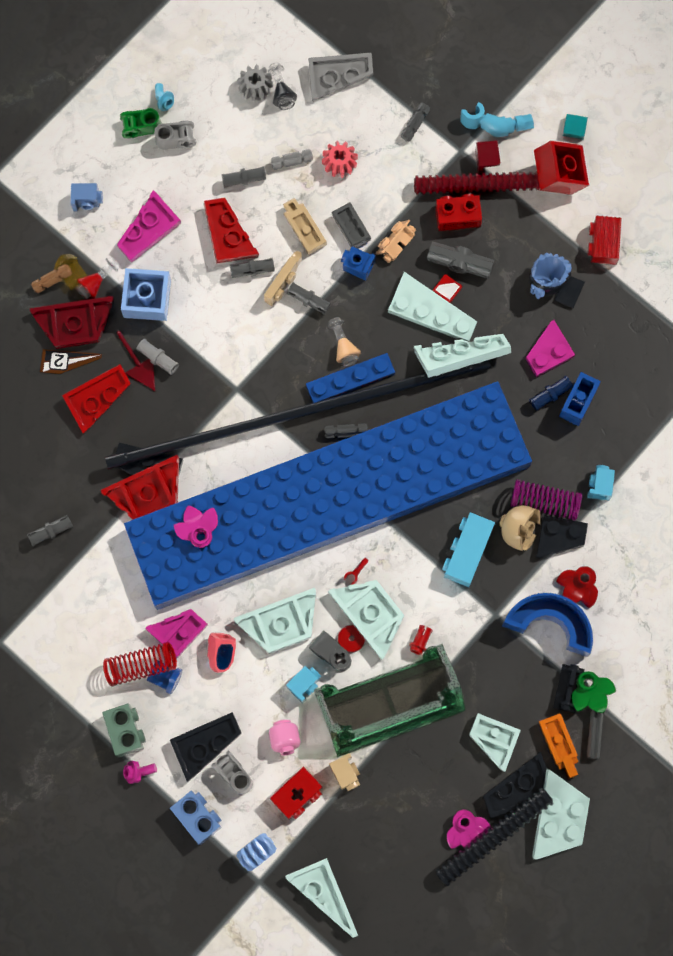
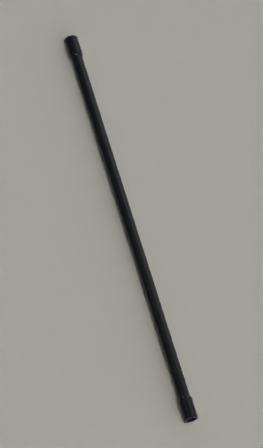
[105,360,491,470]

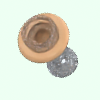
[328,317,361,367]

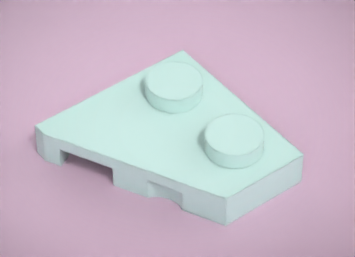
[469,713,521,772]

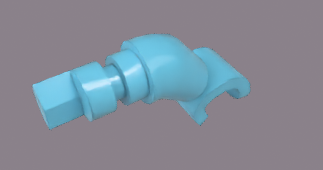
[460,102,534,137]

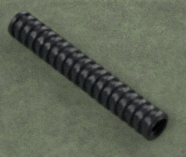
[436,787,554,886]

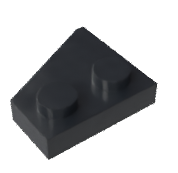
[536,515,588,559]

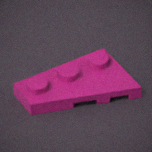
[117,190,181,263]

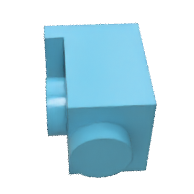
[587,465,615,501]
[286,666,322,704]

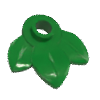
[572,671,616,713]

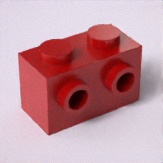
[436,194,482,231]

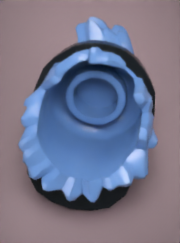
[529,253,572,299]

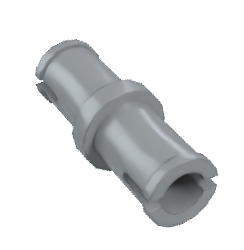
[136,339,179,375]

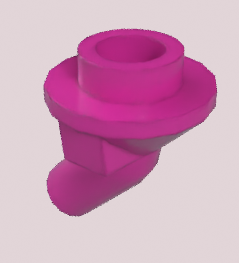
[123,761,157,784]

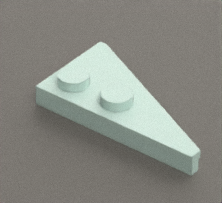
[285,858,358,937]

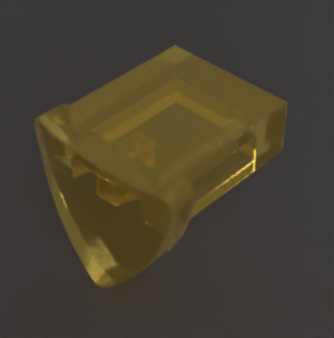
[54,254,87,290]

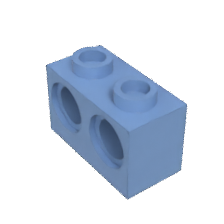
[170,790,222,845]

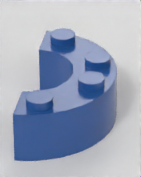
[502,593,593,657]

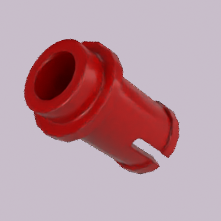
[409,625,433,655]

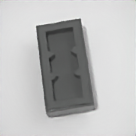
[331,202,371,248]

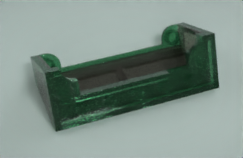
[314,644,466,757]

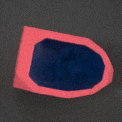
[207,633,236,673]

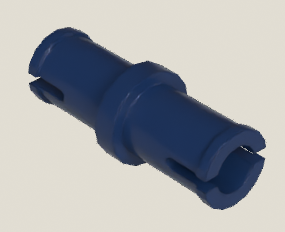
[529,376,573,411]

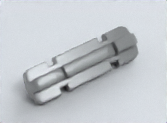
[271,149,313,170]

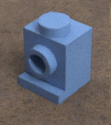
[71,183,103,211]

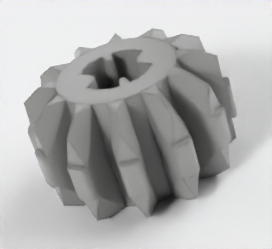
[237,64,273,102]

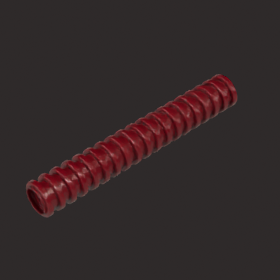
[414,171,540,195]

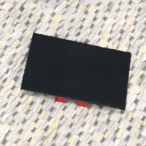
[555,276,585,308]

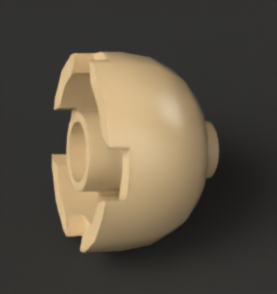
[500,505,541,551]

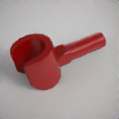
[344,558,369,585]

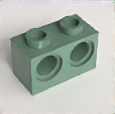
[102,703,146,758]

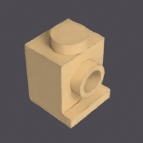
[329,753,360,791]

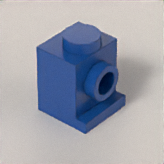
[341,246,375,281]

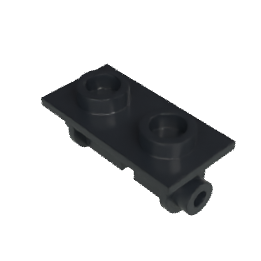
[553,664,585,713]

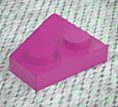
[526,320,575,378]
[145,609,208,658]

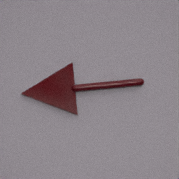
[117,331,156,392]

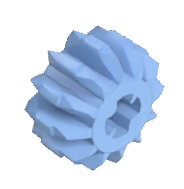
[236,833,277,871]

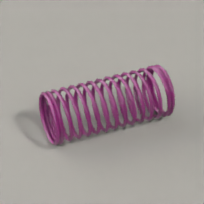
[511,479,582,521]

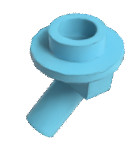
[155,83,174,111]

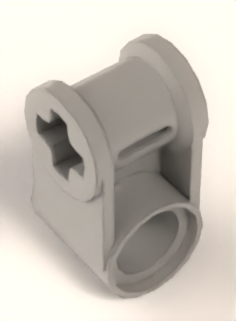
[154,121,196,150]
[211,750,253,794]

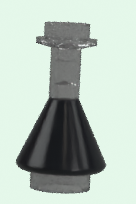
[268,63,297,110]

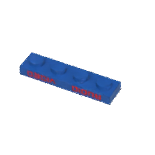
[306,353,395,403]

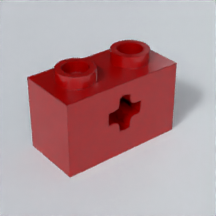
[270,766,323,820]

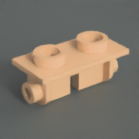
[375,220,416,263]

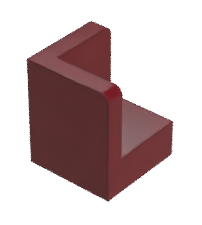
[475,140,501,174]

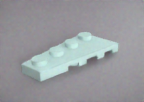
[388,272,477,342]

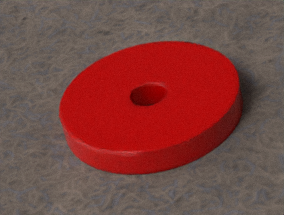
[338,625,365,652]

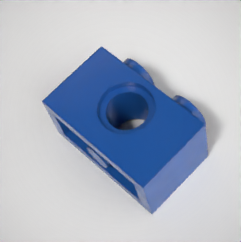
[559,372,601,426]

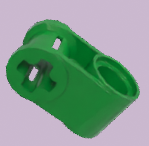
[120,108,162,138]

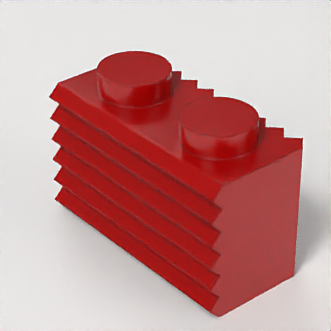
[587,215,622,265]

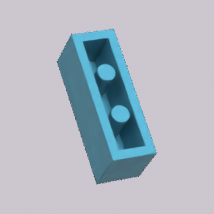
[442,512,495,587]

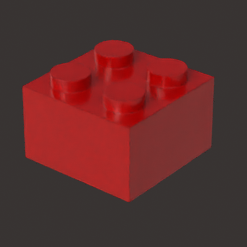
[534,141,589,195]

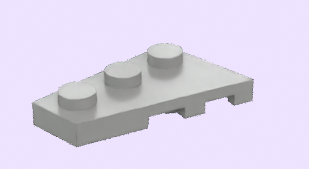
[308,53,373,101]

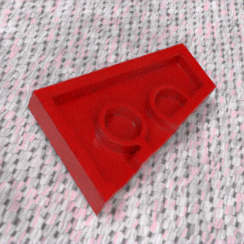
[203,198,259,264]
[62,365,131,434]

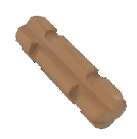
[31,264,72,293]

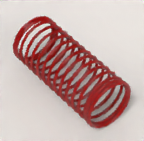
[103,642,177,687]

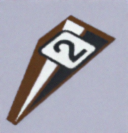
[40,349,102,374]

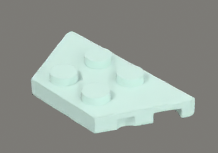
[328,580,404,660]
[234,588,316,654]
[532,769,590,859]

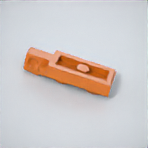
[539,713,578,779]

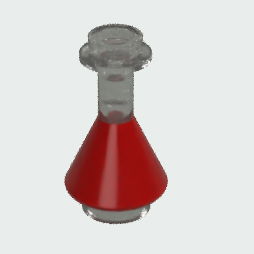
[75,257,120,300]

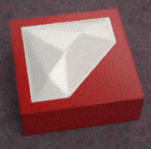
[432,274,463,303]

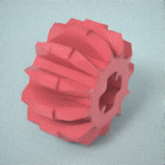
[322,140,358,178]

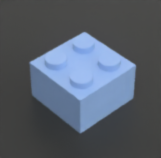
[121,268,171,321]

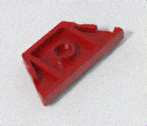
[100,455,179,519]

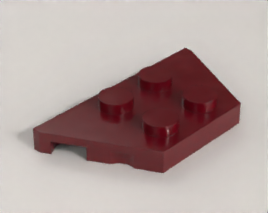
[30,296,114,349]

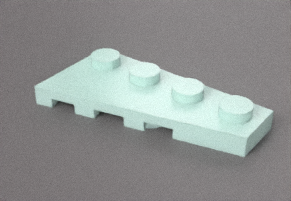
[414,334,511,378]

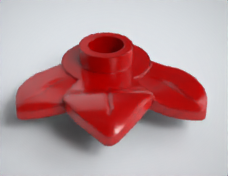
[556,566,598,608]

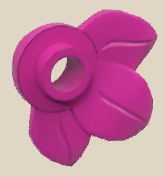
[174,506,218,548]
[447,810,492,848]

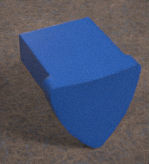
[147,660,182,694]

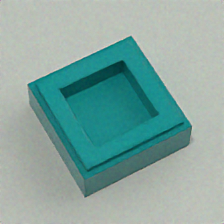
[563,114,588,140]

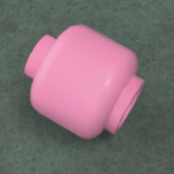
[269,720,301,756]

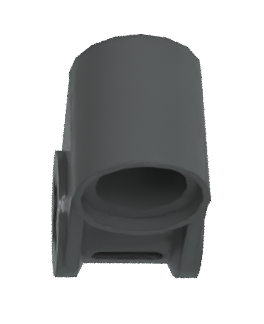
[309,630,352,672]

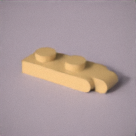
[283,198,327,255]
[264,251,302,306]

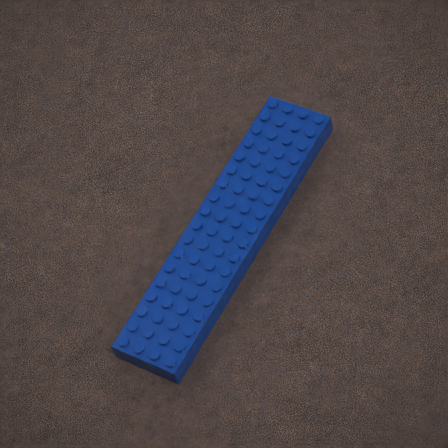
[124,381,532,610]

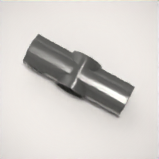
[427,241,495,279]

